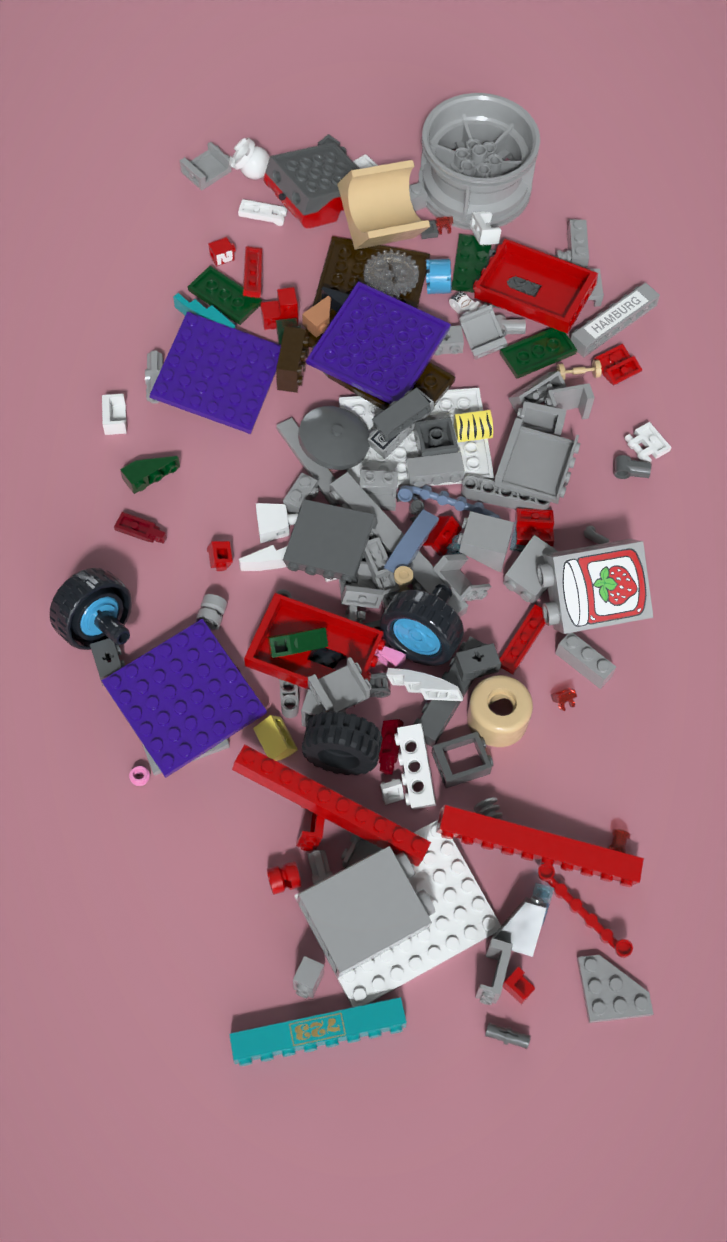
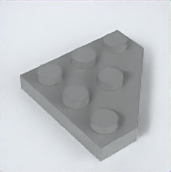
[577,955,654,1023]

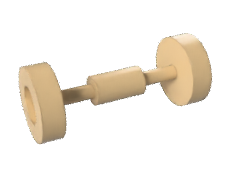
[556,360,602,381]
[394,566,413,592]

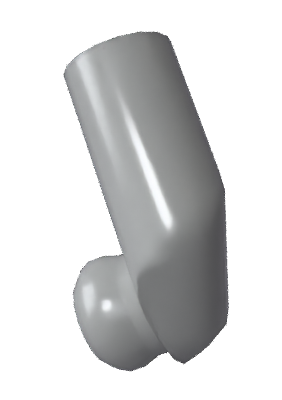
[584,526,610,544]

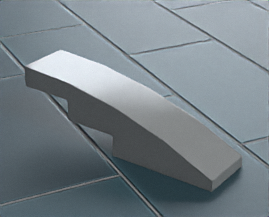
[364,537,400,610]

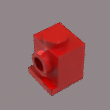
[207,541,233,571]

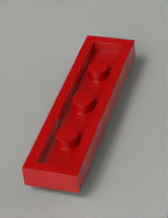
[243,246,262,298]
[500,604,546,675]

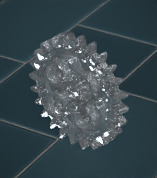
[364,249,419,298]

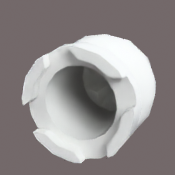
[229,138,270,180]

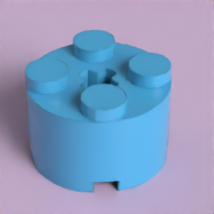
[426,259,451,294]

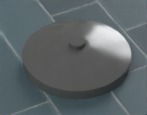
[298,406,370,470]

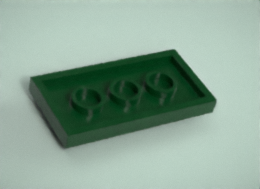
[451,234,491,293]
[188,266,262,325]
[499,328,577,379]

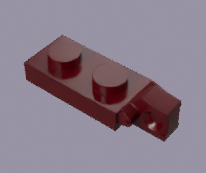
[114,512,167,544]
[379,719,404,775]

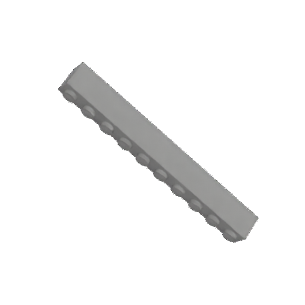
[329,472,469,617]

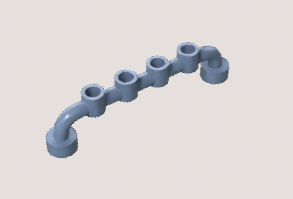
[398,485,501,519]

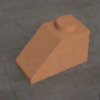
[302,296,331,337]

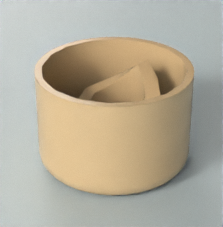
[467,675,533,747]

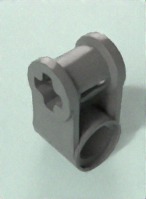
[369,673,391,698]

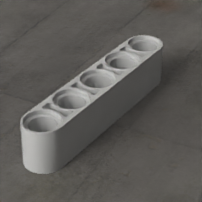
[461,476,550,510]

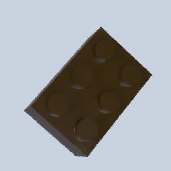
[276,326,309,393]

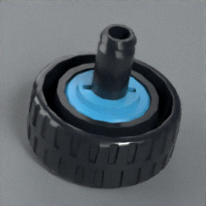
[49,568,132,650]
[380,583,464,666]

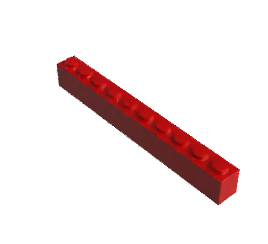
[232,744,431,867]
[436,805,644,887]

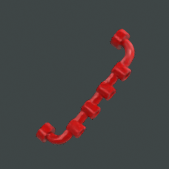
[538,863,633,958]

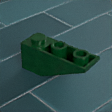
[120,456,180,494]
[267,627,328,658]

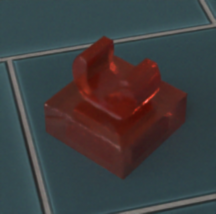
[435,217,453,235]
[551,688,577,711]

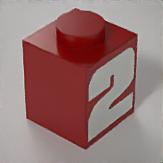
[208,237,236,267]

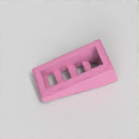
[377,646,406,669]

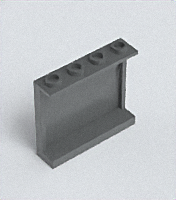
[283,499,378,584]

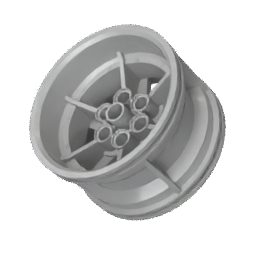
[418,93,540,230]

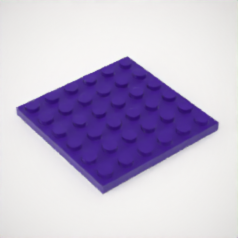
[306,281,451,404]
[150,312,281,434]
[101,619,267,778]

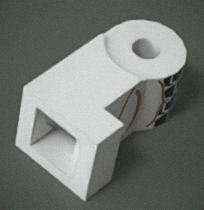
[449,291,483,317]

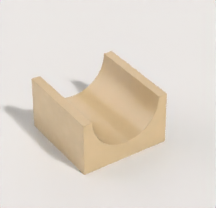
[337,160,430,250]

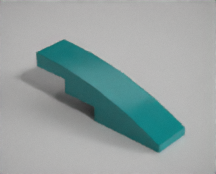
[173,293,235,329]

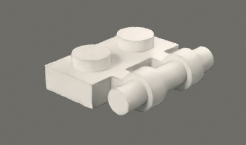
[624,422,671,462]

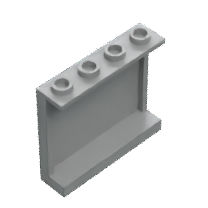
[494,418,581,504]

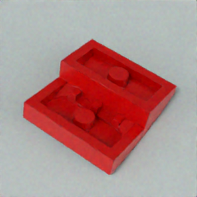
[593,344,643,386]
[516,508,554,547]

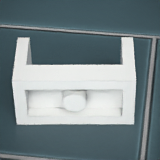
[470,212,501,245]
[102,394,127,435]

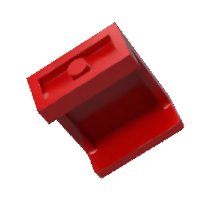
[296,806,325,851]

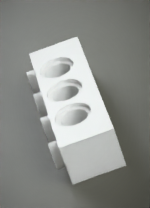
[395,724,436,810]

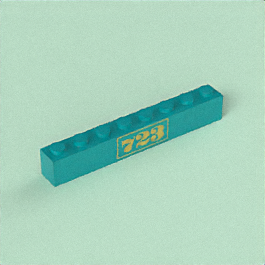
[229,997,407,1066]

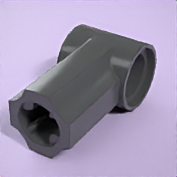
[614,455,652,479]

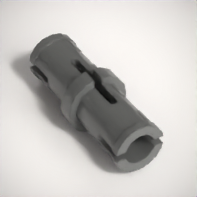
[485,1023,531,1049]

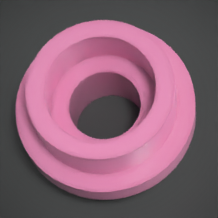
[129,766,150,786]

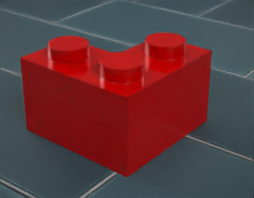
[260,287,298,330]

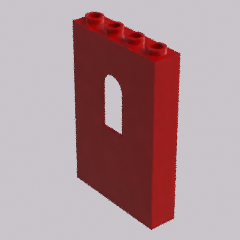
[473,239,598,334]
[244,593,386,707]

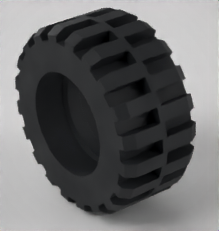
[301,711,383,776]

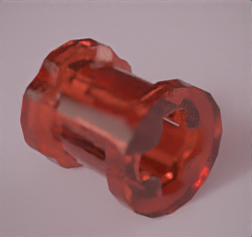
[608,829,631,853]

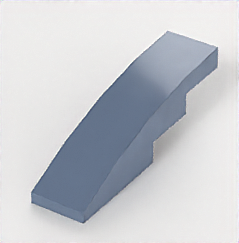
[384,509,439,573]

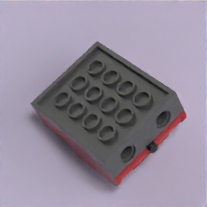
[264,142,359,229]

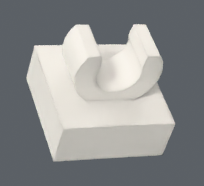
[380,779,404,805]

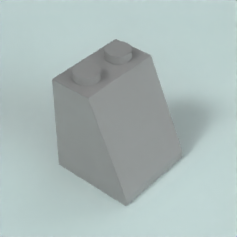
[457,511,514,572]
[503,535,558,605]

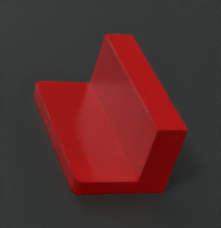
[422,516,462,556]

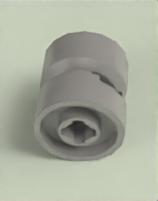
[196,594,227,630]

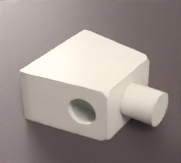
[256,503,298,543]

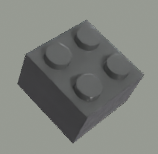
[414,417,458,457]

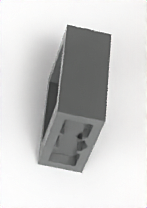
[431,732,494,789]

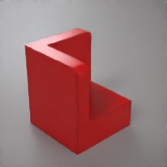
[503,966,535,1005]

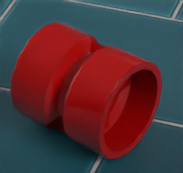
[266,861,302,895]

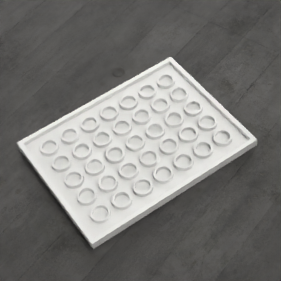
[339,388,494,488]
[294,820,501,1008]

